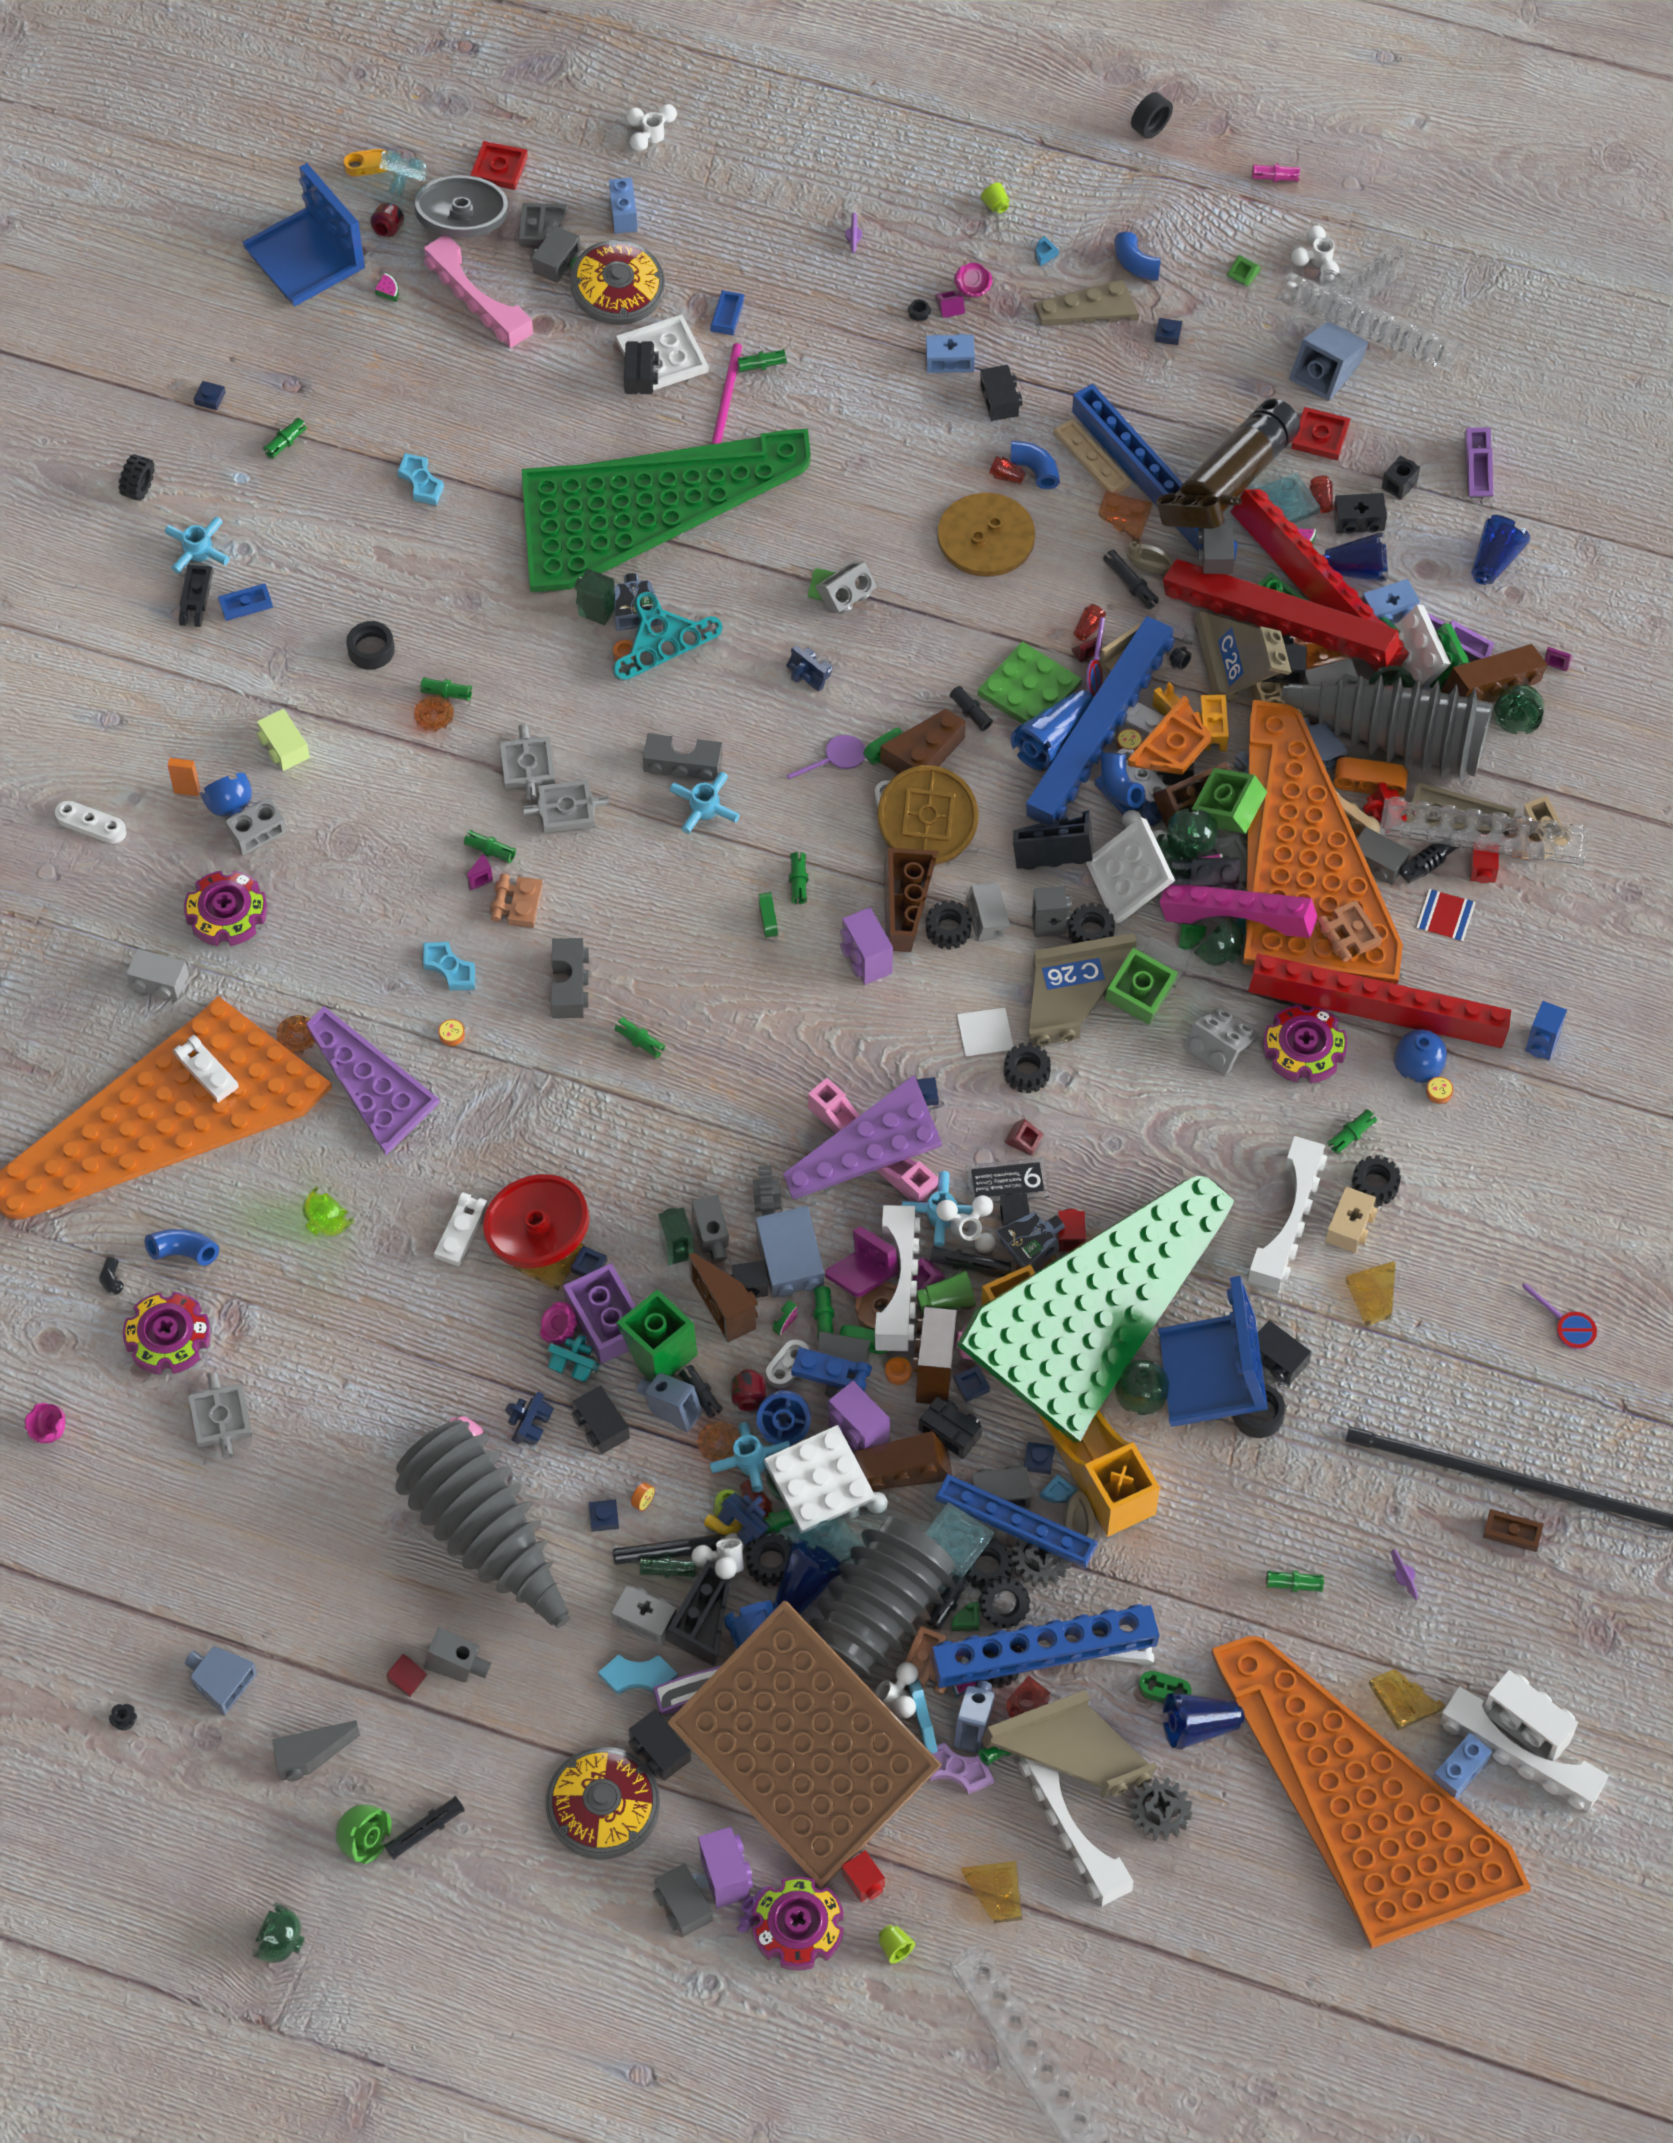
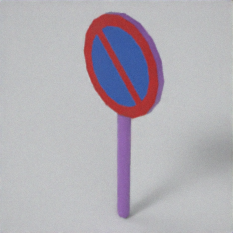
[1086,617,1105,697]
[1522,1283,1597,1350]

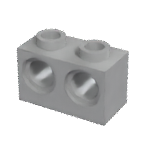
[816,561,877,614]
[225,798,287,855]

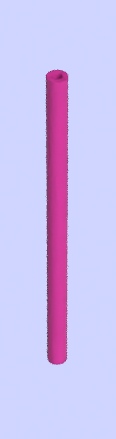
[711,343,742,444]

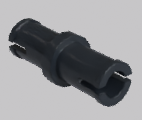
[949,686,993,731]
[679,1365,723,1418]
[925,1574,969,1631]

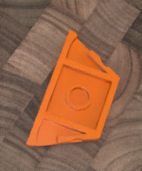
[1127,695,1212,775]

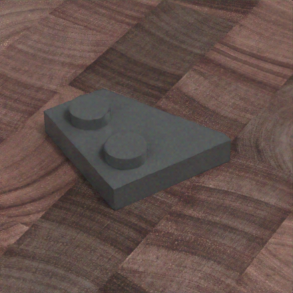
[519,203,568,246]

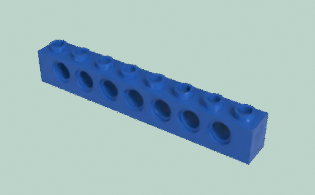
[931,1604,1160,1689]

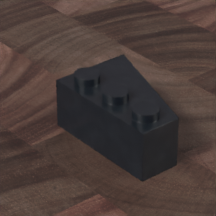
[1013,810,1093,870]
[665,1560,731,1666]

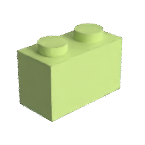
[256,709,310,771]

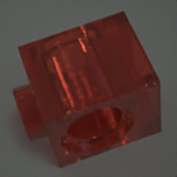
[1006,1675,1051,1718]

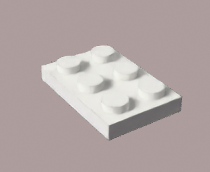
[1396,604,1451,689]

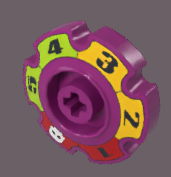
[184,871,267,946]
[1263,1005,1347,1083]
[123,1292,211,1375]
[752,1877,844,1971]

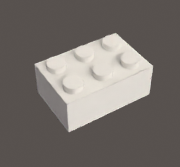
[1484,1670,1578,1762]

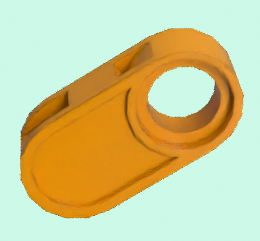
[344,149,390,177]

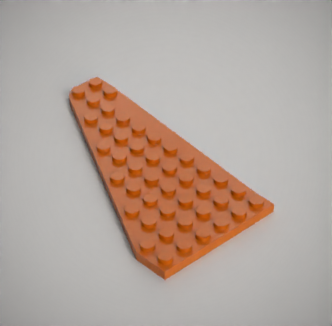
[1243,700,1403,984]
[0,996,332,1220]
[1211,1636,1531,1949]

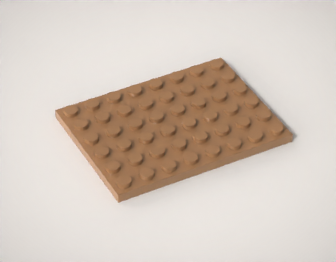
[667,1601,942,1888]

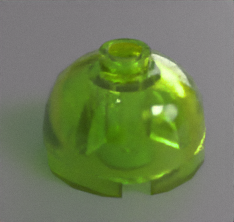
[302,1185,356,1237]

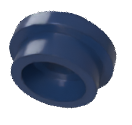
[1140,801,1162,826]

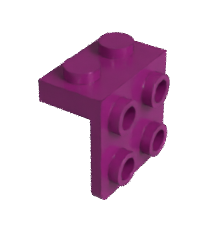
[825,1226,898,1297]

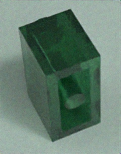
[575,568,615,626]
[658,1207,694,1266]

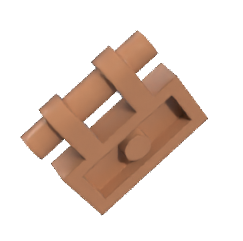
[490,873,543,928]
[1317,900,1382,962]
[905,1626,963,1696]

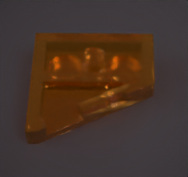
[1099,491,1152,544]

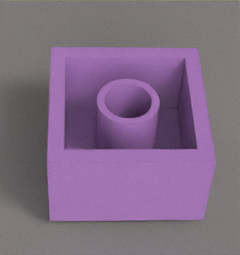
[840,907,893,985]
[828,1381,890,1455]
[698,1827,753,1909]

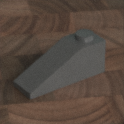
[272,1720,360,1781]

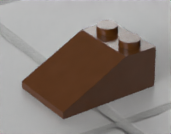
[689,1253,758,1343]

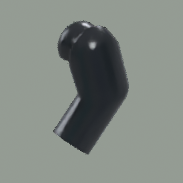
[99,1257,124,1295]

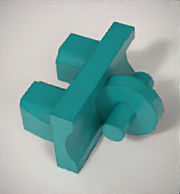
[548,1334,600,1383]

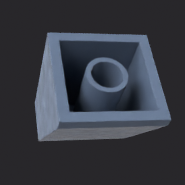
[1289,321,1369,401]
[756,1206,824,1298]

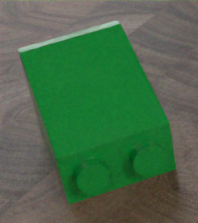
[617,1289,698,1381]

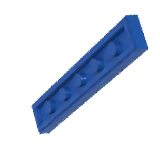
[935,1474,1098,1569]

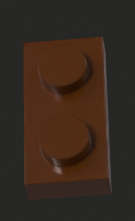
[1483,1509,1544,1552]

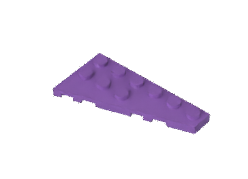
[306,1006,439,1156]
[783,1075,942,1200]

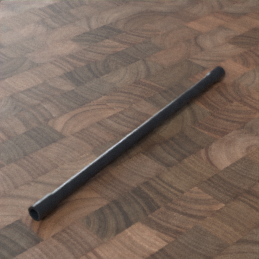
[1345,1426,1673,1530]

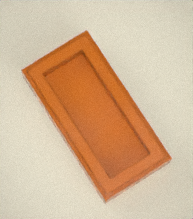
[167,758,200,796]

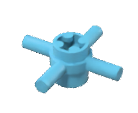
[165,517,230,574]
[670,772,740,834]
[902,1171,973,1247]
[710,1422,791,1492]

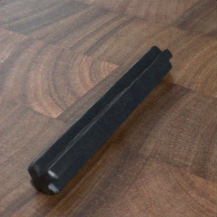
[612,1534,721,1565]

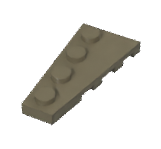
[1034,279,1139,326]
[1403,782,1516,836]

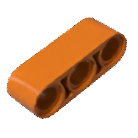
[1333,757,1408,797]

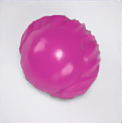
[954,263,992,298]
[540,1302,577,1345]
[24,1403,66,1444]

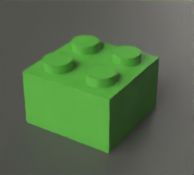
[1192,768,1267,834]
[1105,948,1178,1025]

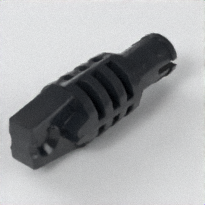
[1399,834,1461,884]

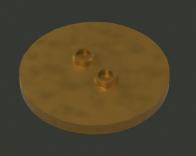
[938,493,1035,577]
[877,765,979,865]

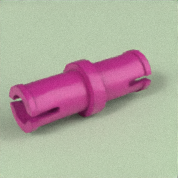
[1252,163,1300,183]

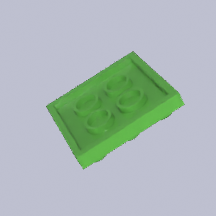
[978,641,1082,724]

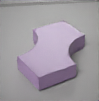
[929,1742,994,1795]

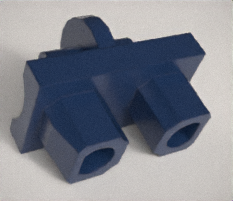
[786,645,833,691]
[505,1391,554,1445]
[717,1492,771,1544]

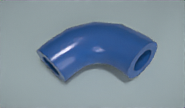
[1114,231,1161,281]
[1010,441,1060,489]
[1101,752,1145,808]
[144,1229,219,1266]

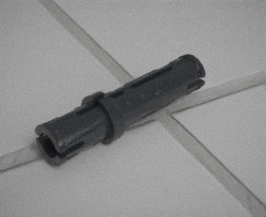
[1103,550,1159,609]
[930,1246,1012,1277]
[384,1796,465,1860]

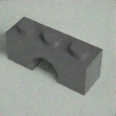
[643,733,723,781]
[551,938,589,1018]

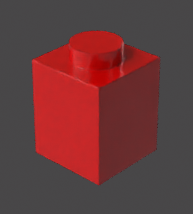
[1470,842,1499,883]
[1057,1208,1086,1251]
[842,1850,885,1902]

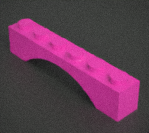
[1159,884,1318,938]

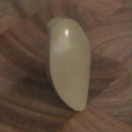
[1126,541,1174,576]
[1063,1491,1095,1539]

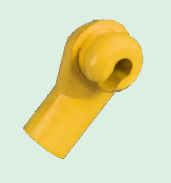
[704,1514,743,1535]

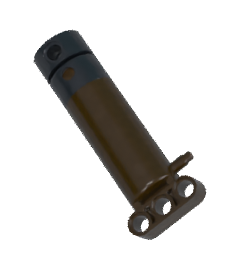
[1156,398,1300,529]

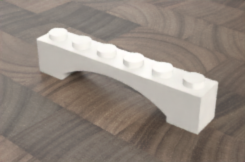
[1248,1136,1328,1291]
[875,1205,921,1351]
[1439,1686,1609,1812]
[1018,1757,1133,1906]

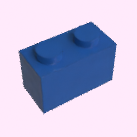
[1525,1001,1567,1060]

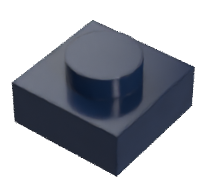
[1155,318,1182,345]
[194,381,226,410]
[916,1077,939,1106]
[571,1246,607,1276]
[953,1365,990,1403]
[1024,1442,1055,1475]
[589,1499,619,1532]

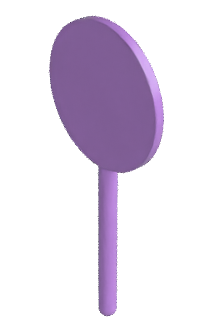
[787,735,865,779]

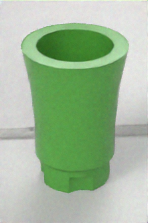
[917,1270,976,1316]

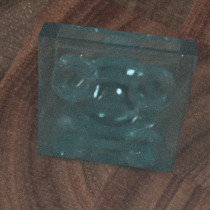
[379,150,427,196]
[1257,472,1321,523]
[925,1502,994,1578]
[787,1516,864,1580]

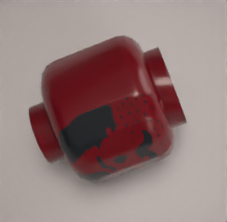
[370,202,405,238]
[731,1369,766,1412]

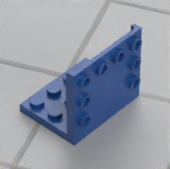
[243,163,365,307]
[1158,1275,1268,1427]

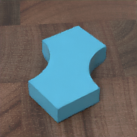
[397,453,444,506]
[423,942,475,991]
[598,1654,678,1695]
[909,1679,938,1753]

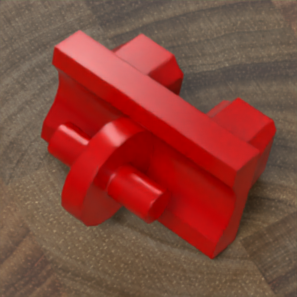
[1362,782,1407,834]

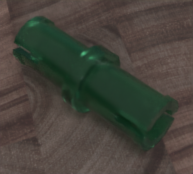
[640,1556,696,1579]

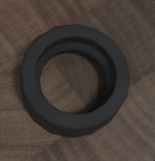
[1131,92,1173,139]
[347,621,395,669]
[1233,1384,1286,1438]

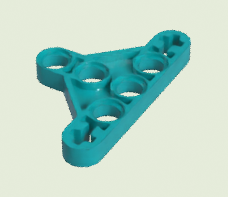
[612,592,723,681]

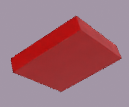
[470,141,528,190]
[1291,407,1351,461]

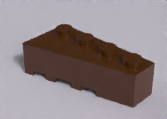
[1441,644,1548,703]
[884,848,938,952]

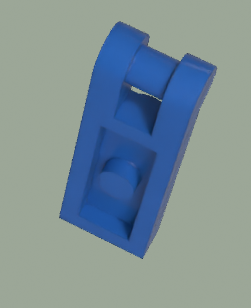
[791,1347,872,1392]

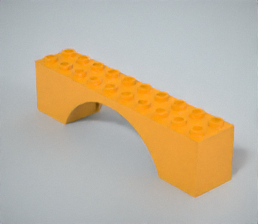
[981,1264,1160,1537]

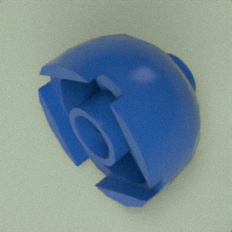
[199,773,252,818]
[1394,1029,1447,1083]
[756,1390,811,1445]

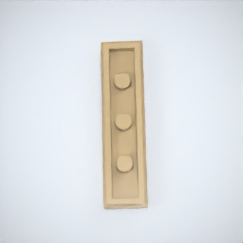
[1053,418,1131,497]

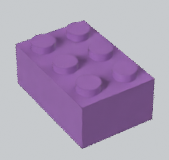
[563,1263,636,1364]

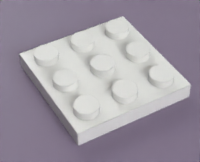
[616,315,709,390]
[1086,817,1175,924]
[764,1425,876,1534]

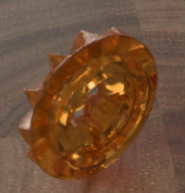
[414,696,454,732]
[277,1015,315,1054]
[698,1421,741,1462]

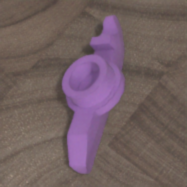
[845,213,862,254]
[1391,1549,1418,1600]
[737,1886,769,1932]

